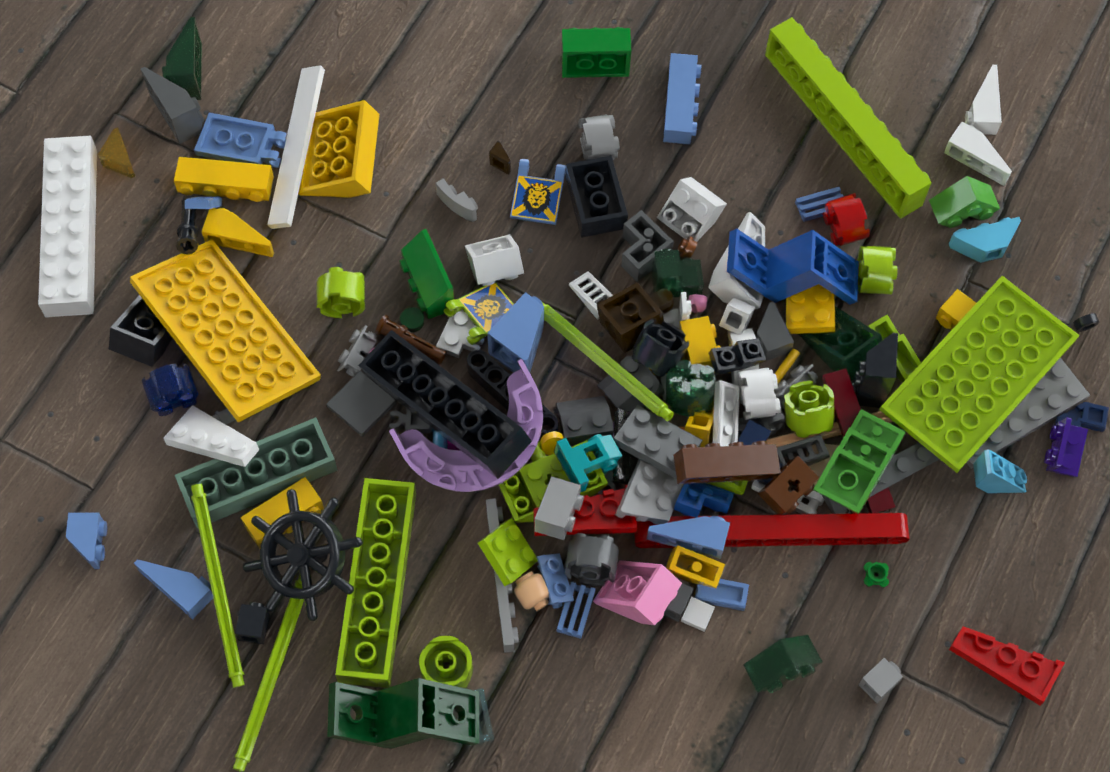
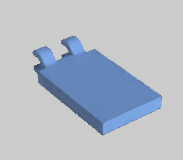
[194,113,287,168]

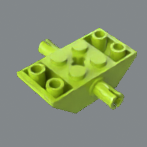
[498,440,608,523]

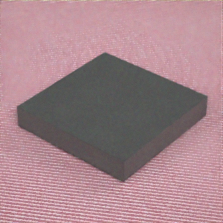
[326,371,396,437]

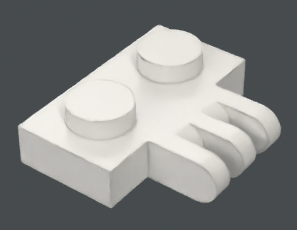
[436,309,486,358]

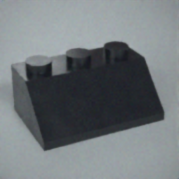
[851,333,898,408]

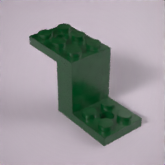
[327,678,479,749]

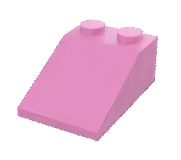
[593,560,682,625]

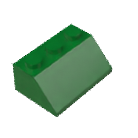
[399,229,454,319]

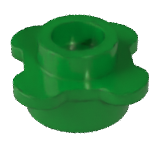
[864,562,889,587]

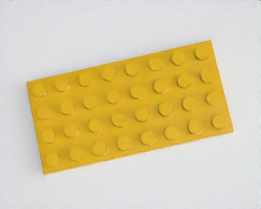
[130,239,321,423]

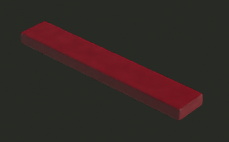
[822,369,895,513]

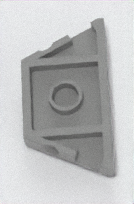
[615,459,683,524]

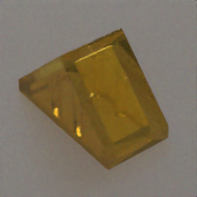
[98,128,136,178]

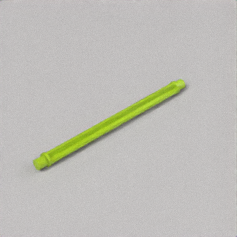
[541,301,674,421]
[191,484,245,688]
[233,575,304,772]

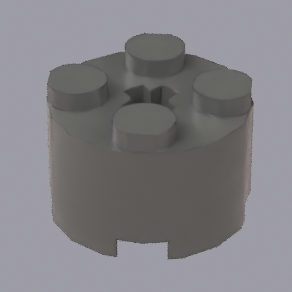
[565,533,619,586]

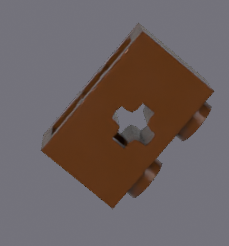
[757,456,819,515]

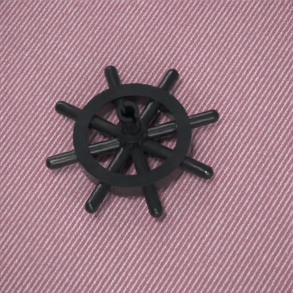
[243,489,363,621]

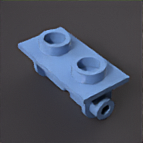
[537,553,574,609]

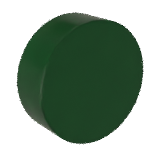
[400,307,424,332]

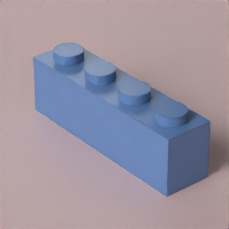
[663,53,701,144]

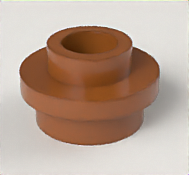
[677,236,697,259]

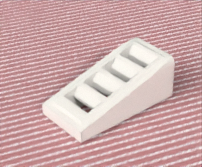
[569,271,613,320]

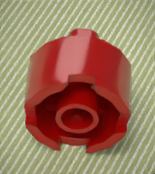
[823,193,870,246]

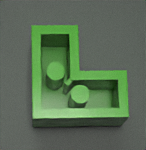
[929,176,1000,228]

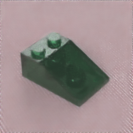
[162,17,202,100]
[798,306,882,381]

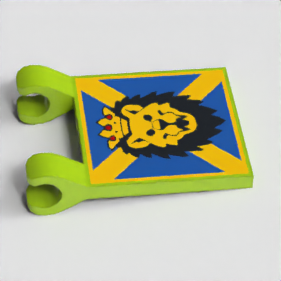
[444,282,514,345]

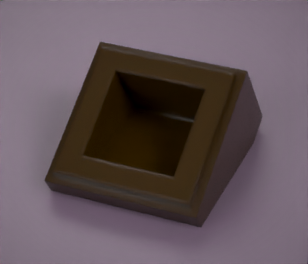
[489,141,511,174]

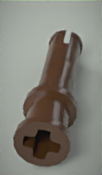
[375,315,447,365]

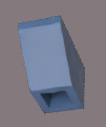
[66,513,107,569]

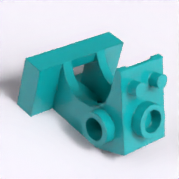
[554,434,622,493]

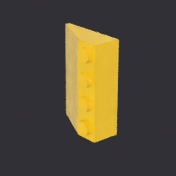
[298,100,380,198]

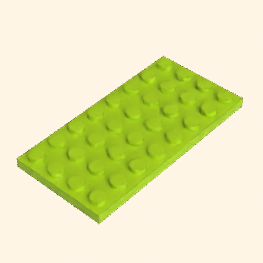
[880,276,1080,473]

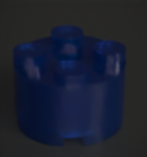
[142,364,199,416]

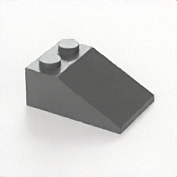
[141,67,205,144]

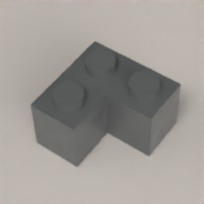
[621,210,674,282]

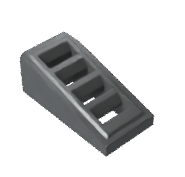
[777,434,830,470]

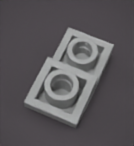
[436,178,478,222]

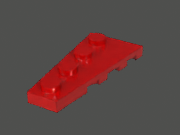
[533,485,637,536]
[949,626,1065,706]

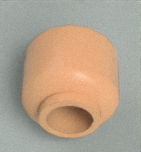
[514,571,549,611]

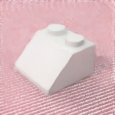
[465,234,524,286]

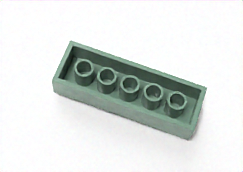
[175,417,338,529]

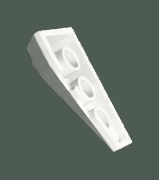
[708,212,765,309]

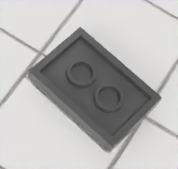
[613,405,702,479]

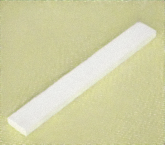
[267,65,325,229]

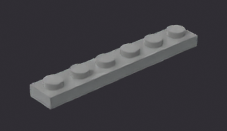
[486,498,519,653]

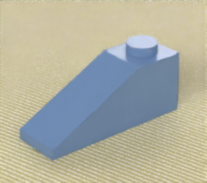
[647,516,730,559]
[134,559,213,619]

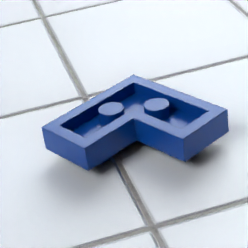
[674,483,734,518]

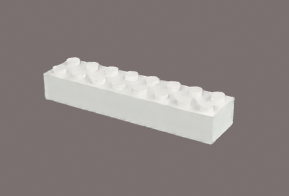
[38,136,97,317]

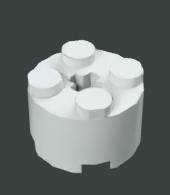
[738,368,781,420]

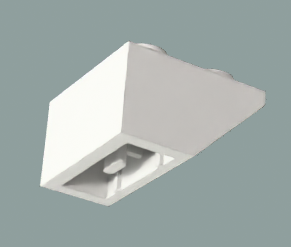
[657,177,727,242]

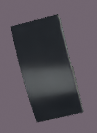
[708,338,766,375]

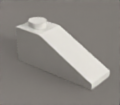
[965,65,1002,135]
[944,122,1012,186]

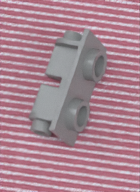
[337,325,377,377]
[774,364,818,409]

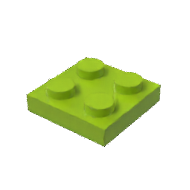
[478,518,538,586]

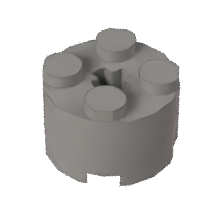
[579,114,620,160]

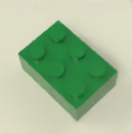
[561,27,631,78]

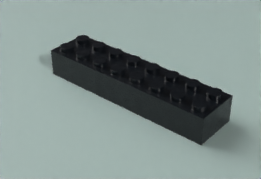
[358,330,532,479]

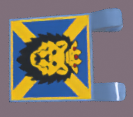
[510,159,566,225]

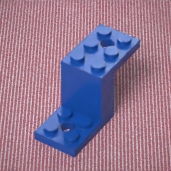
[727,228,859,305]

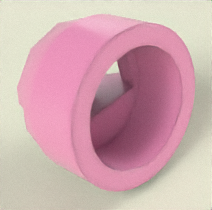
[688,294,708,313]

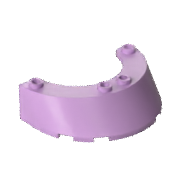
[389,359,543,492]

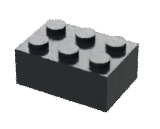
[566,155,628,238]

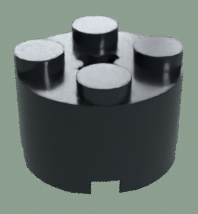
[632,320,689,377]

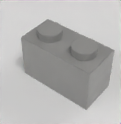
[535,477,584,540]

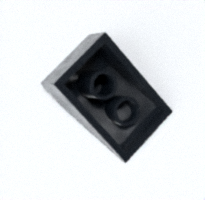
[108,295,172,367]

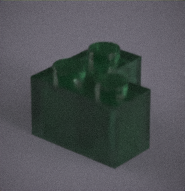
[652,249,704,298]
[743,635,823,693]

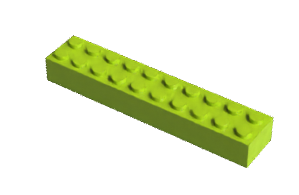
[765,17,932,219]

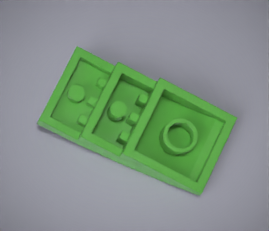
[813,409,906,514]

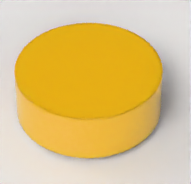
[540,431,564,455]

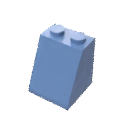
[487,292,544,373]

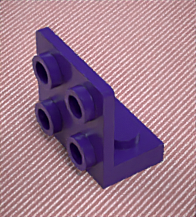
[1044,417,1088,478]

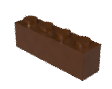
[673,441,781,484]

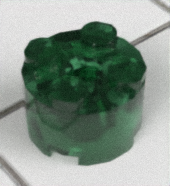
[666,360,716,416]

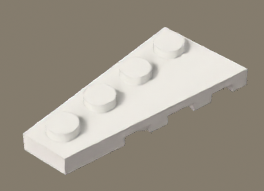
[164,405,259,467]

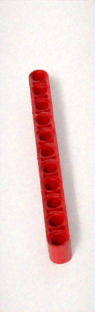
[634,513,910,548]

